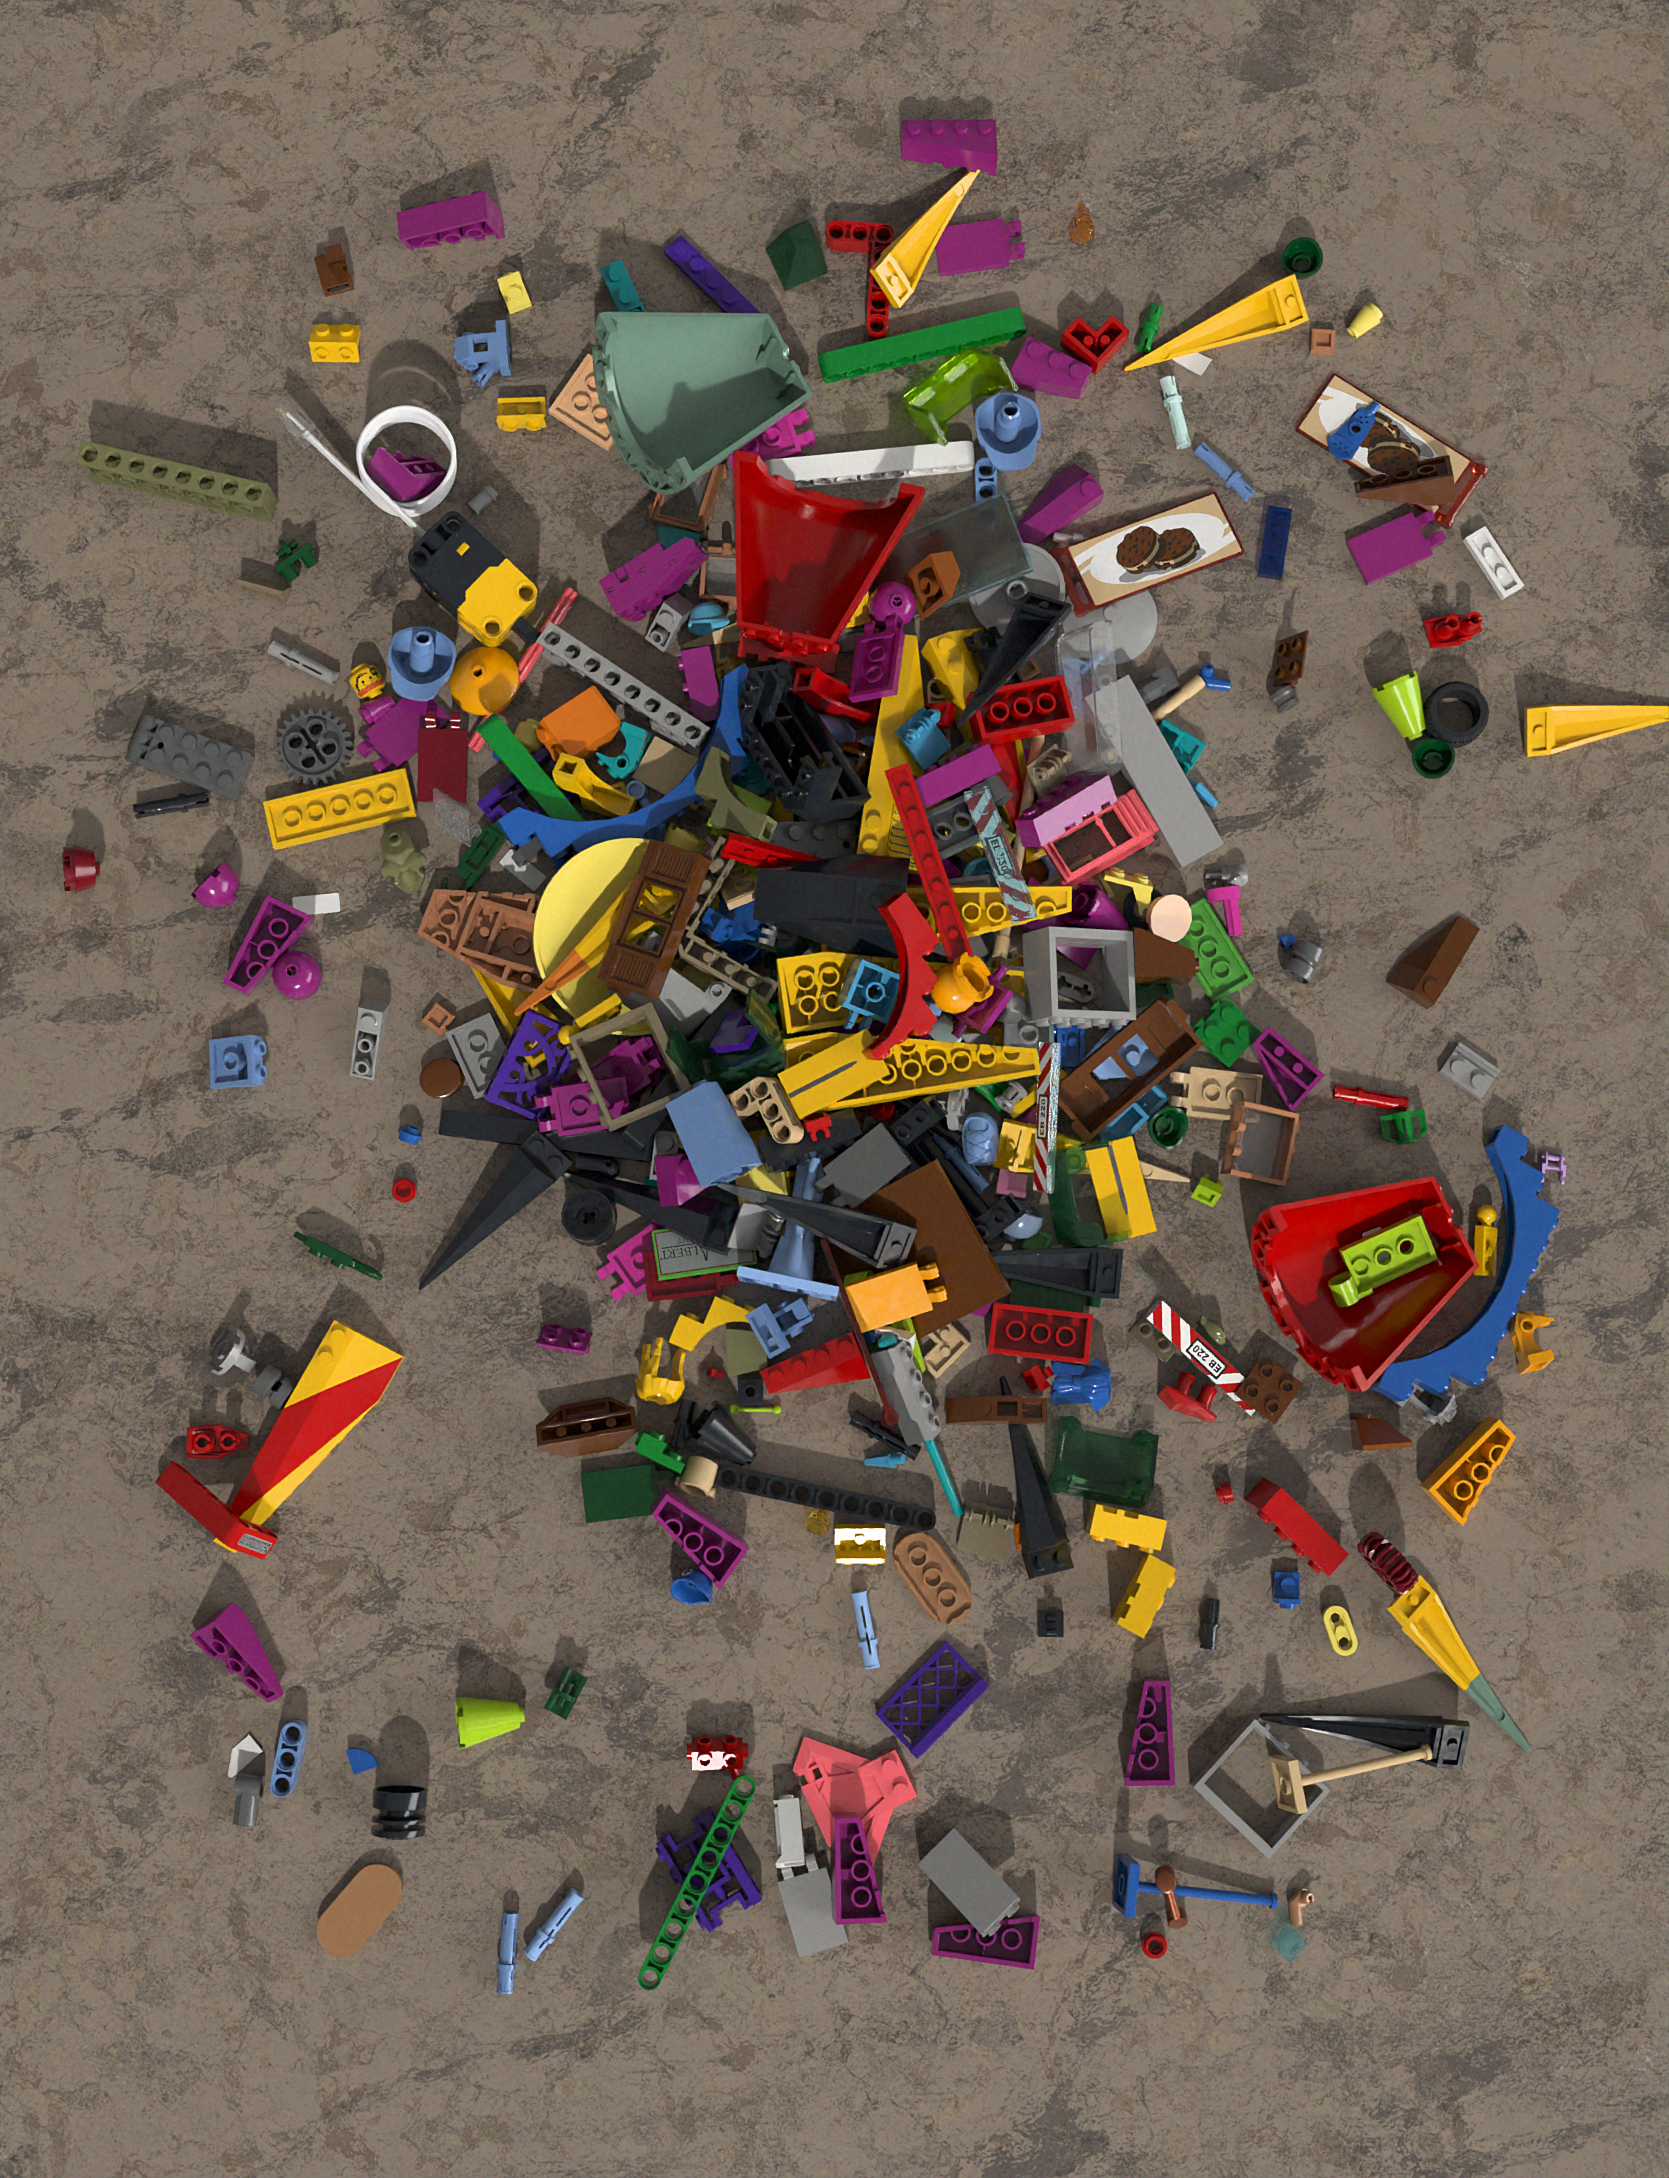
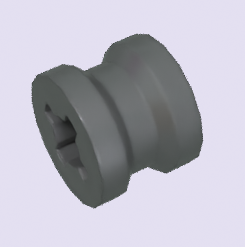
[1269,685,1300,715]

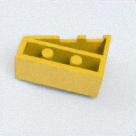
[1084,1502,1167,1554]
[1111,1552,1177,1639]

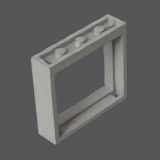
[1190,1716,1330,1859]

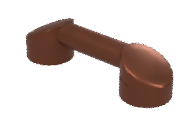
[1154,1865,1188,1929]

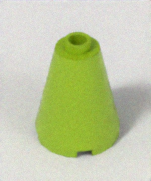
[1370,670,1426,740]
[455,1696,525,1749]

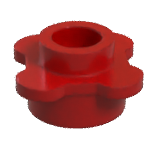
[867,1102,894,1122]

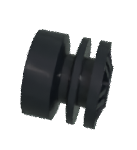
[561,1189,617,1247]
[371,1785,428,1840]

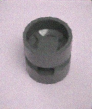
[1281,940,1326,985]
[252,1364,298,1410]

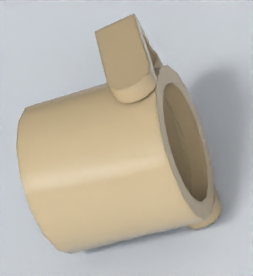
[674,1456,719,1500]

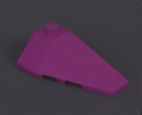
[1010,464,1104,546]

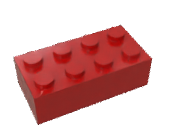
[964,675,1075,747]
[986,1303,1093,1365]

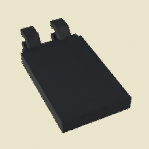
[963,626,1024,686]

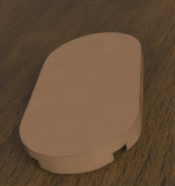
[893,1532,972,1624]
[317,1863,403,1957]

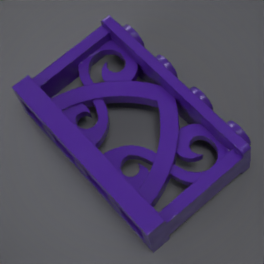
[483,1008,572,1122]

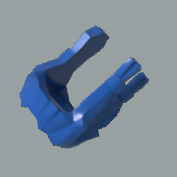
[1052,1357,1111,1413]

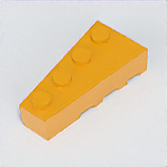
[1419,1416,1516,1526]

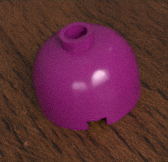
[867,581,917,629]
[191,860,239,909]
[272,951,323,1001]

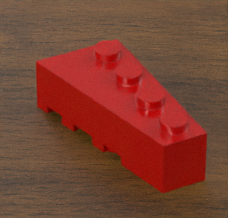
[737,631,840,674]
[1244,1477,1349,1576]

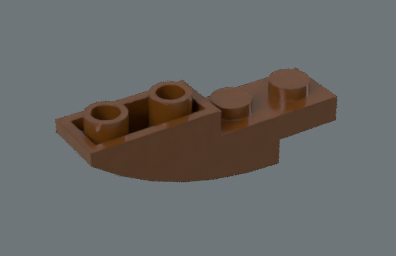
[946,1396,1047,1425]

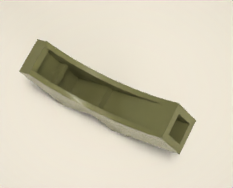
[694,746,778,843]

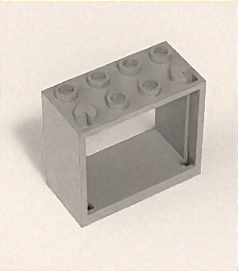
[1023,926,1136,1029]

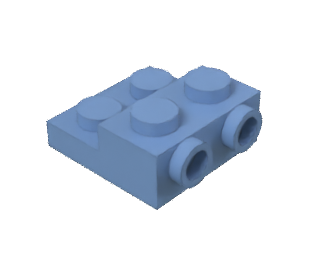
[209,1035,267,1089]

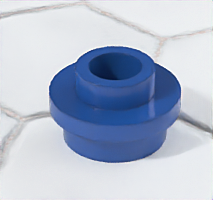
[398,1124,423,1145]

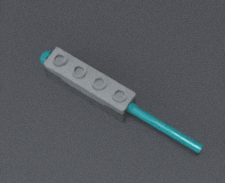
[870,1334,964,1517]

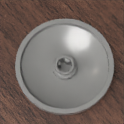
[969,542,1066,637]
[1061,580,1157,667]

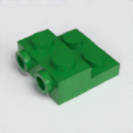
[1193,998,1261,1069]
[633,1430,686,1473]

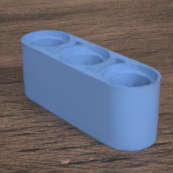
[974,457,998,533]
[270,1719,308,1797]

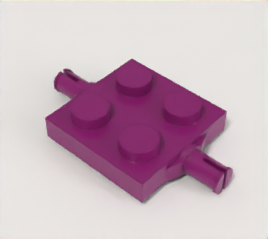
[951,964,1013,1039]

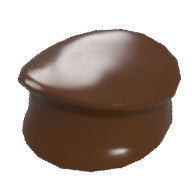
[419,1058,465,1098]

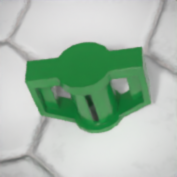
[1380,1109,1428,1145]

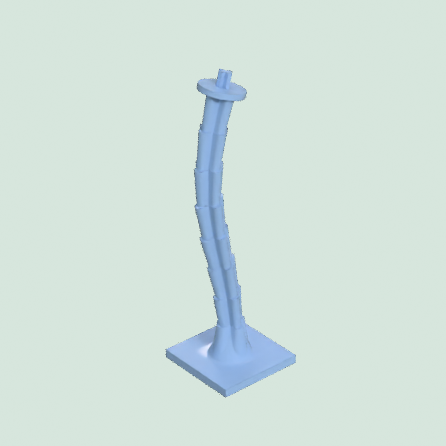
[737,1156,839,1302]

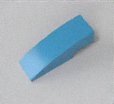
[1098,1084,1170,1142]

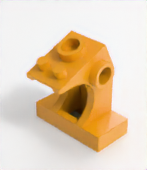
[1509,1311,1555,1375]

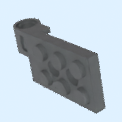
[926,774,1012,860]

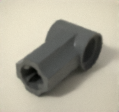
[1135,665,1180,705]
[233,1772,265,1827]

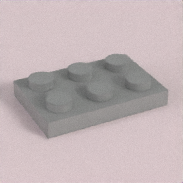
[445,1012,520,1100]

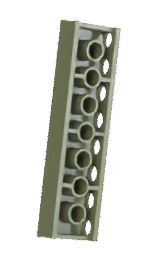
[76,440,278,523]

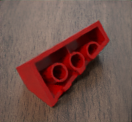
[760,1332,871,1394]

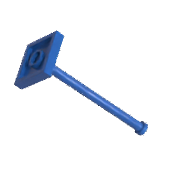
[1113,1853,1278,1918]

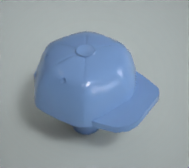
[975,392,1041,471]
[387,626,456,701]

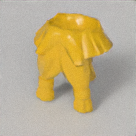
[635,1337,686,1405]

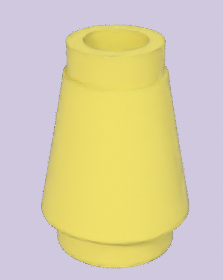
[1347,303,1383,339]

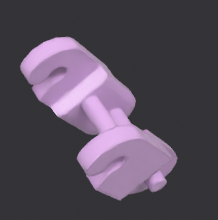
[1539,1151,1566,1185]

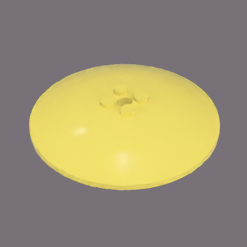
[532,838,724,1036]

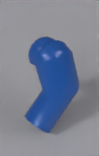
[1199,663,1231,692]

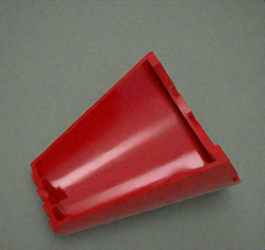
[734,450,925,657]
[1250,1176,1480,1392]

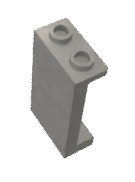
[917,1828,1020,1937]

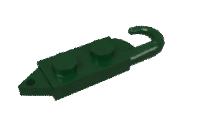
[441,822,507,892]
[293,1231,383,1281]

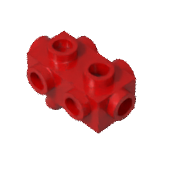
[687,1735,748,1781]

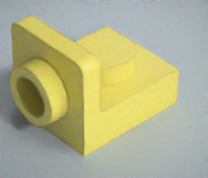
[497,271,532,314]

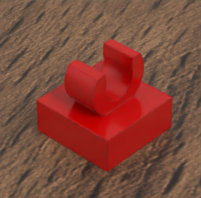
[802,1111,832,1141]
[1021,1365,1054,1395]

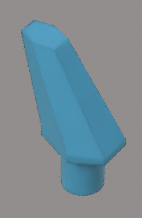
[1188,778,1218,808]
[864,1451,906,1468]

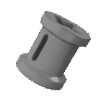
[995,1080,1027,1113]

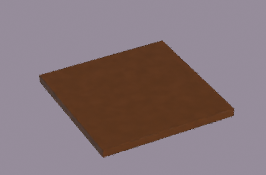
[823,1159,1012,1340]

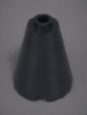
[686,1400,757,1466]

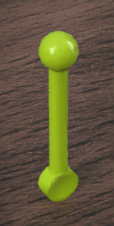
[729,1404,782,1414]

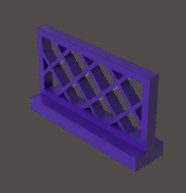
[876,1641,990,1759]

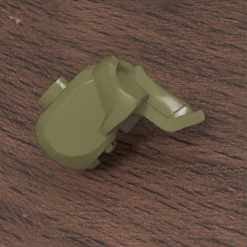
[380,828,427,894]

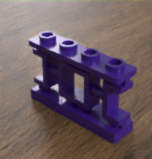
[476,745,581,850]
[655,1806,763,1933]

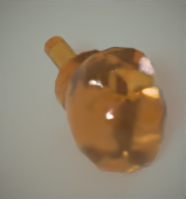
[1069,204,1095,245]

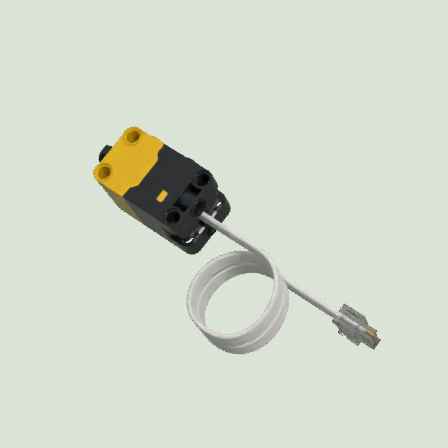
[275,401,542,648]

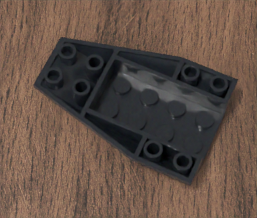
[753,854,910,959]

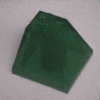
[765,219,828,291]

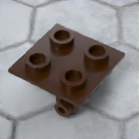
[1273,630,1309,689]
[1234,1354,1304,1424]

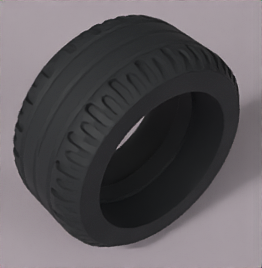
[1423,681,1489,748]

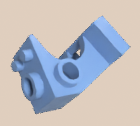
[453,320,511,376]
[745,1298,814,1359]

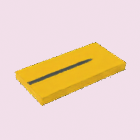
[777,1028,891,1120]
[1083,1135,1157,1244]

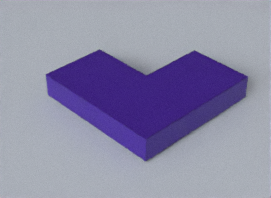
[708,1009,759,1054]

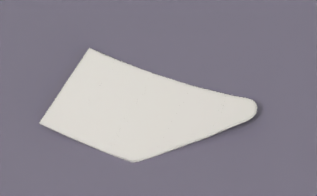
[1173,352,1212,375]
[228,1735,262,1778]

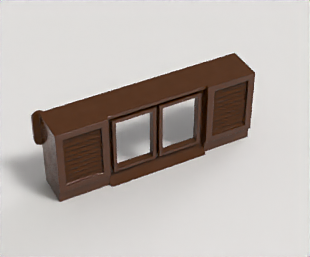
[597,839,712,1001]
[1050,995,1203,1142]

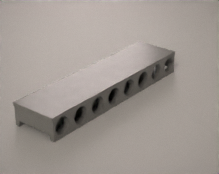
[536,621,711,758]
[1083,675,1224,869]

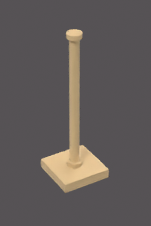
[1268,1744,1432,1814]

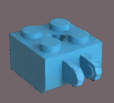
[836,957,899,1033]

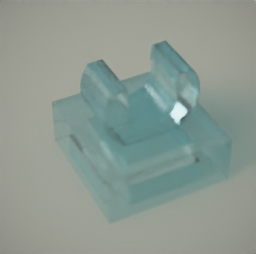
[1270,1924,1308,1963]

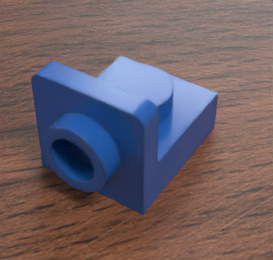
[1273,1571,1302,1609]

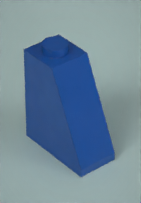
[715,899,769,953]

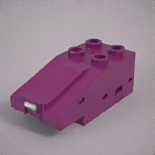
[599,537,710,622]

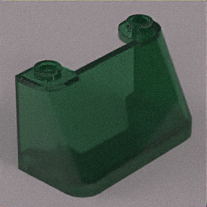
[1047,1416,1159,1508]

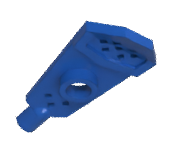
[1327,401,1380,460]

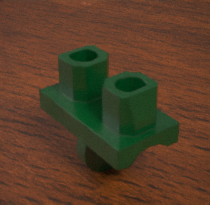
[274,539,318,582]
[544,1666,588,1720]

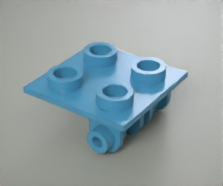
[895,706,951,771]

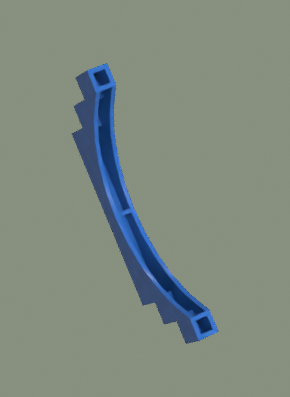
[496,663,752,859]
[1370,1124,1560,1402]

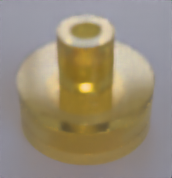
[804,1509,831,1536]

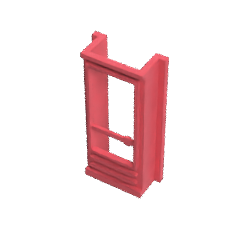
[1032,789,1160,889]

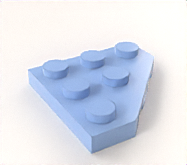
[1080,1021,1167,1080]

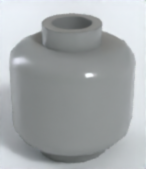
[996,991,1026,1024]

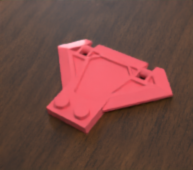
[793,1736,917,1866]

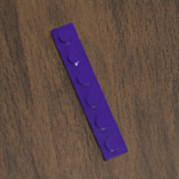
[664,235,779,331]

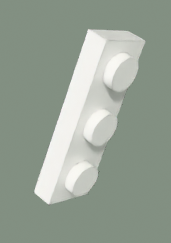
[1463,526,1524,600]

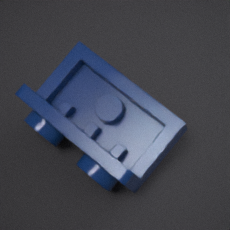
[1053,1024,1085,1068]

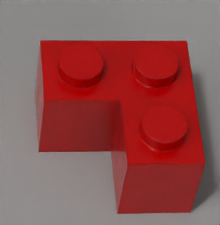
[1060,315,1130,375]

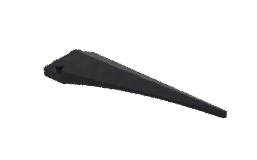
[958,592,1072,728]
[419,1128,574,1290]
[561,1170,741,1256]
[717,1181,917,1271]
[989,1246,1124,1299]
[1000,1375,1074,1580]
[1260,1713,1470,1770]

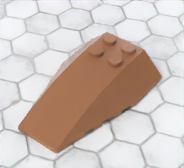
[417,889,547,998]

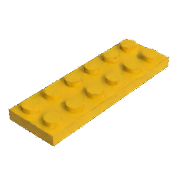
[263,768,417,850]

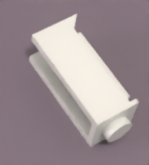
[773,1795,805,1868]

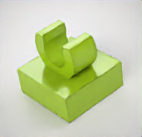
[1191,1174,1224,1207]

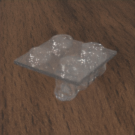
[433,787,482,847]

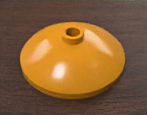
[449,646,520,715]

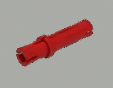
[1332,1084,1409,1112]

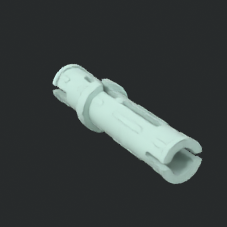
[1159,376,1191,449]

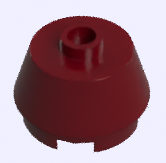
[62,845,100,893]

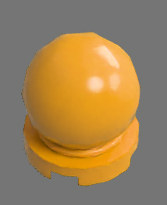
[929,952,994,1014]

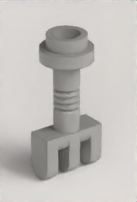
[758,923,800,947]

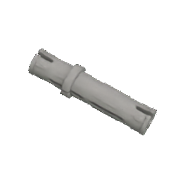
[268,640,339,686]

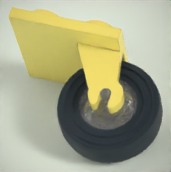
[1103,867,1163,931]

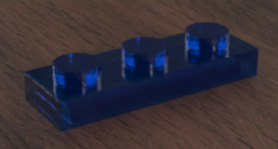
[1257,505,1292,580]

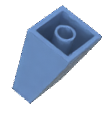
[665,1080,765,1187]

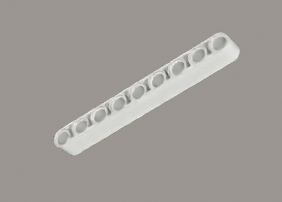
[764,441,976,488]

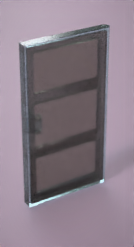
[869,491,1034,630]

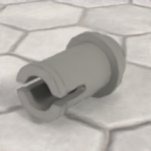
[467,484,498,514]

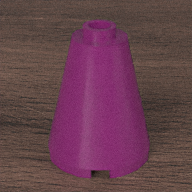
[1063,880,1127,931]

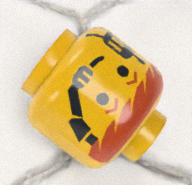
[349,663,385,700]

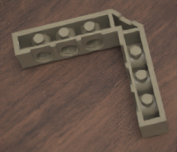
[678,836,778,1007]

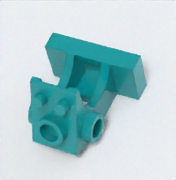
[596,721,652,780]

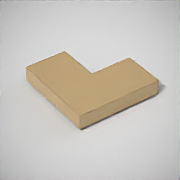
[922,1323,971,1379]

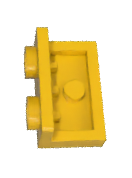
[309,324,361,362]
[496,397,547,432]
[835,1524,885,1565]

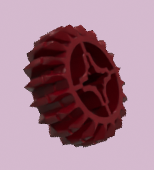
[1357,1531,1418,1595]

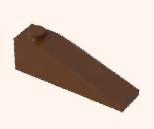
[1354,455,1456,506]
[1386,916,1480,1009]

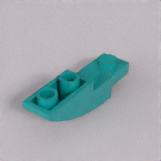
[600,259,646,312]

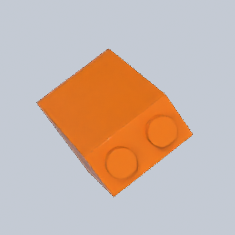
[535,685,622,762]

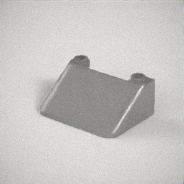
[608,930,732,1042]

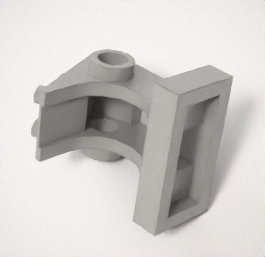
[1389,1384,1457,1426]

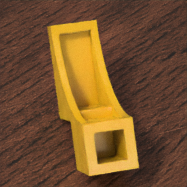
[552,753,637,818]
[669,1294,756,1352]

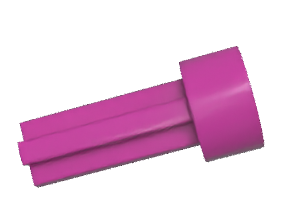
[1206,885,1243,936]

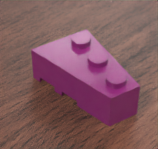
[1005,336,1092,399]
[365,447,447,501]
[677,645,719,722]
[1249,1026,1325,1112]
[654,1151,708,1206]

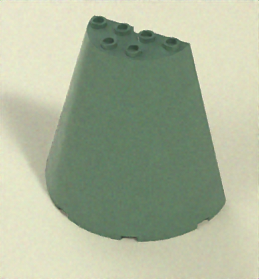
[592,312,813,495]

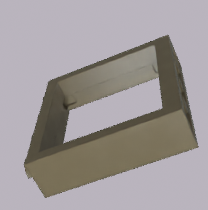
[566,1002,692,1132]

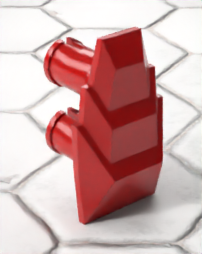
[1423,611,1482,648]
[1157,1372,1218,1423]
[186,1424,248,1459]

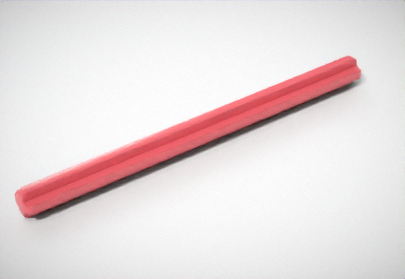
[467,587,578,752]

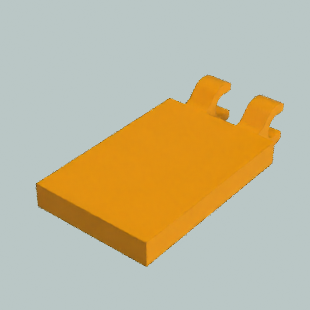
[845,1261,947,1333]

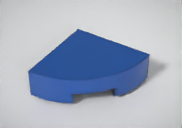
[346,1748,380,1775]

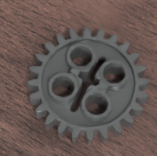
[273,707,354,787]

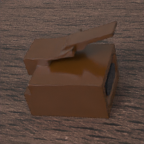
[314,244,354,297]

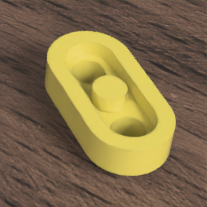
[1322,1605,1358,1656]

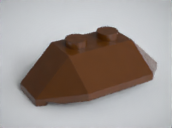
[536,1397,638,1458]

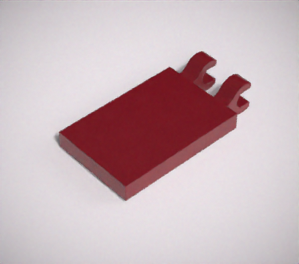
[417,711,468,804]
[642,1251,739,1302]

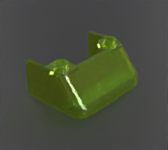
[900,347,1019,447]

